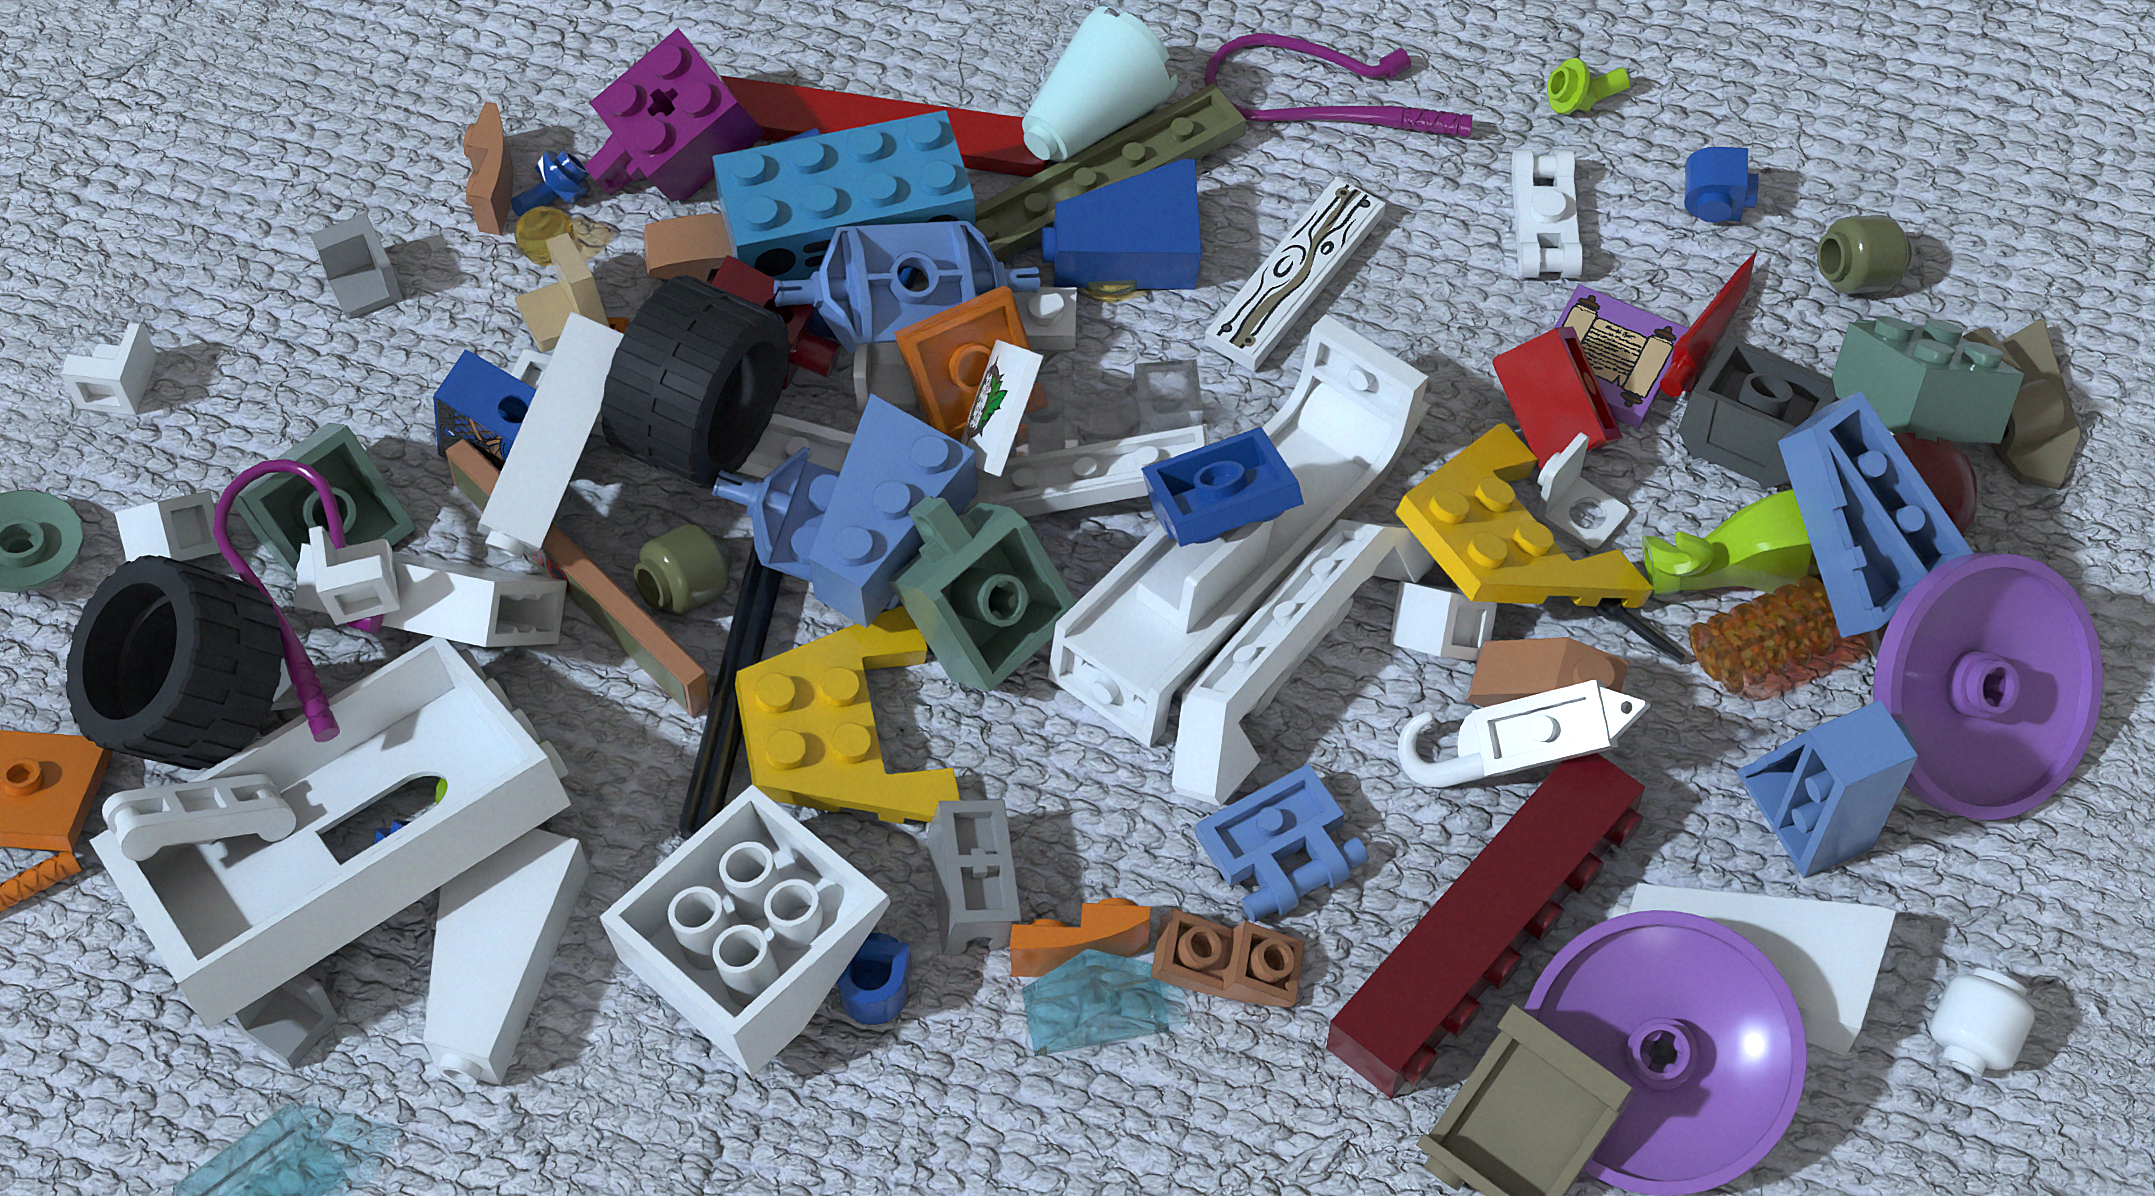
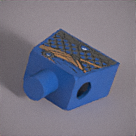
[433,349,536,472]

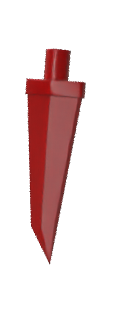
[1660,250,1757,397]

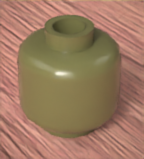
[1817,215,1912,294]
[634,523,732,616]

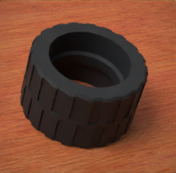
[601,275,790,489]
[65,555,283,771]

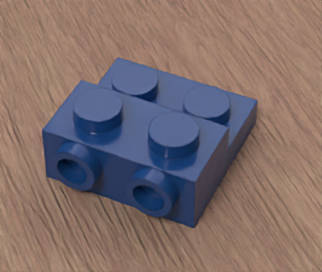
[1141,427,1304,547]

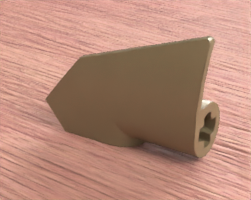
[1962,319,2081,489]

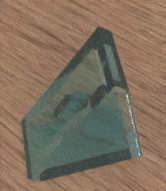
[1021,948,1169,1057]

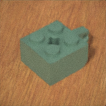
[1832,316,2024,444]
[888,496,1077,692]

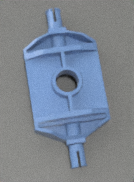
[774,221,1040,353]
[712,446,903,610]

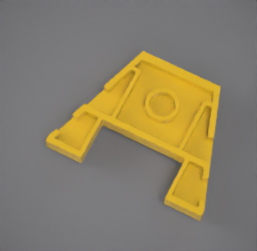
[1395,422,1654,608]
[735,605,960,824]

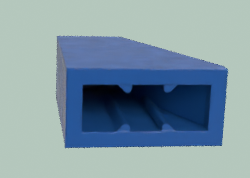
[1041,159,1202,290]

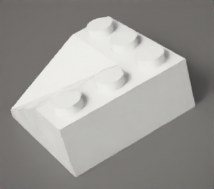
[599,784,891,1077]

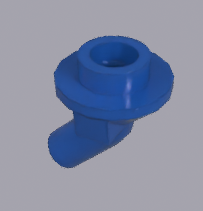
[511,149,591,219]

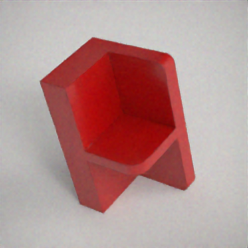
[1492,326,1623,470]

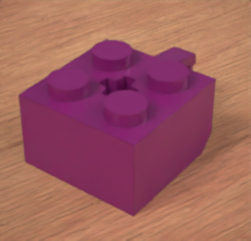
[584,28,766,202]

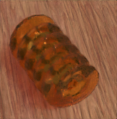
[1688,575,1837,696]

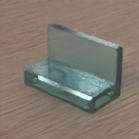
[173,1103,348,1196]

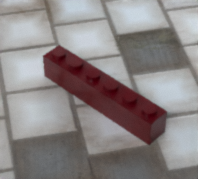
[1326,753,1645,1099]

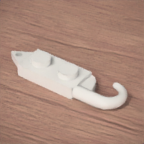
[1397,680,1650,788]

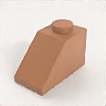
[1466,637,1629,708]

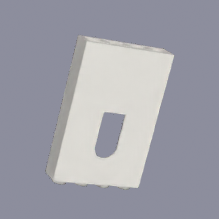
[89,636,571,1030]

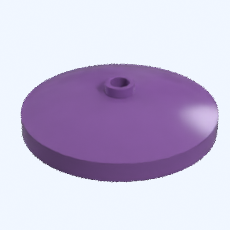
[1873,552,2103,820]
[1524,910,1807,1196]

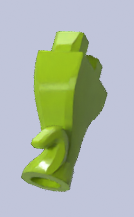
[1642,489,1820,596]

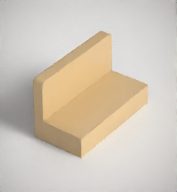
[515,232,610,352]

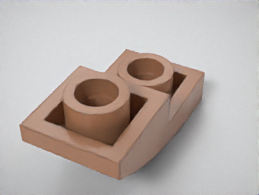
[463,102,513,236]
[643,213,733,282]
[1150,908,1305,1008]

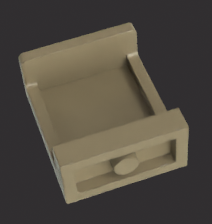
[1416,1003,1638,1196]

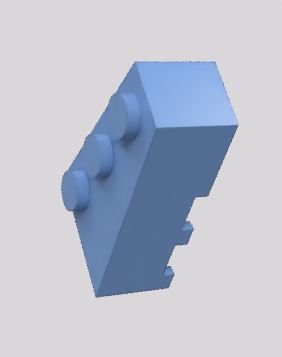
[1778,391,1974,638]
[808,393,978,628]
[1736,700,1918,879]

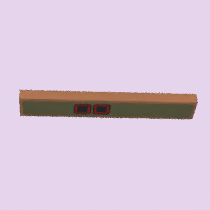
[445,438,710,718]

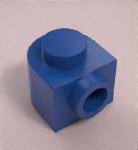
[1684,147,1759,223]
[837,932,912,1025]

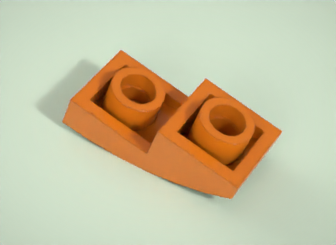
[1010,898,1151,977]

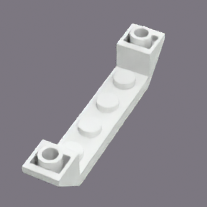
[1172,519,1436,806]

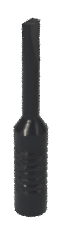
[1589,598,1685,664]

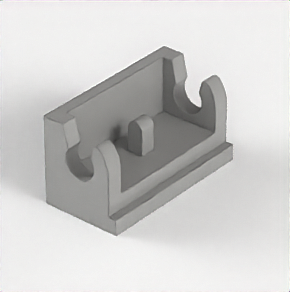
[927,799,1022,956]

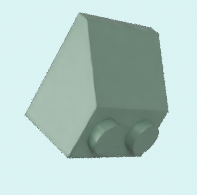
[233,423,417,580]

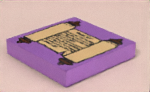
[1553,284,1689,429]

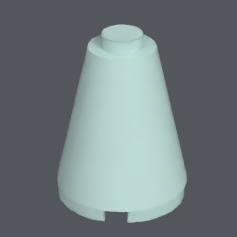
[1022,6,1178,162]

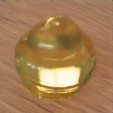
[515,206,575,266]

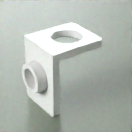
[1536,432,1629,553]

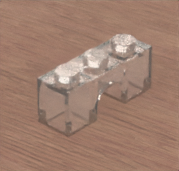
[1014,359,1203,458]

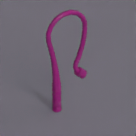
[1204,33,1473,138]
[213,459,383,742]

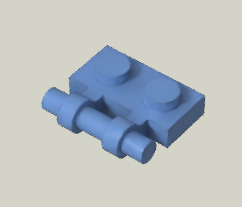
[1195,763,1369,923]

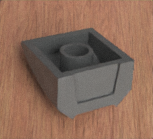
[1678,336,1837,490]

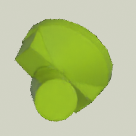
[1547,58,1631,115]

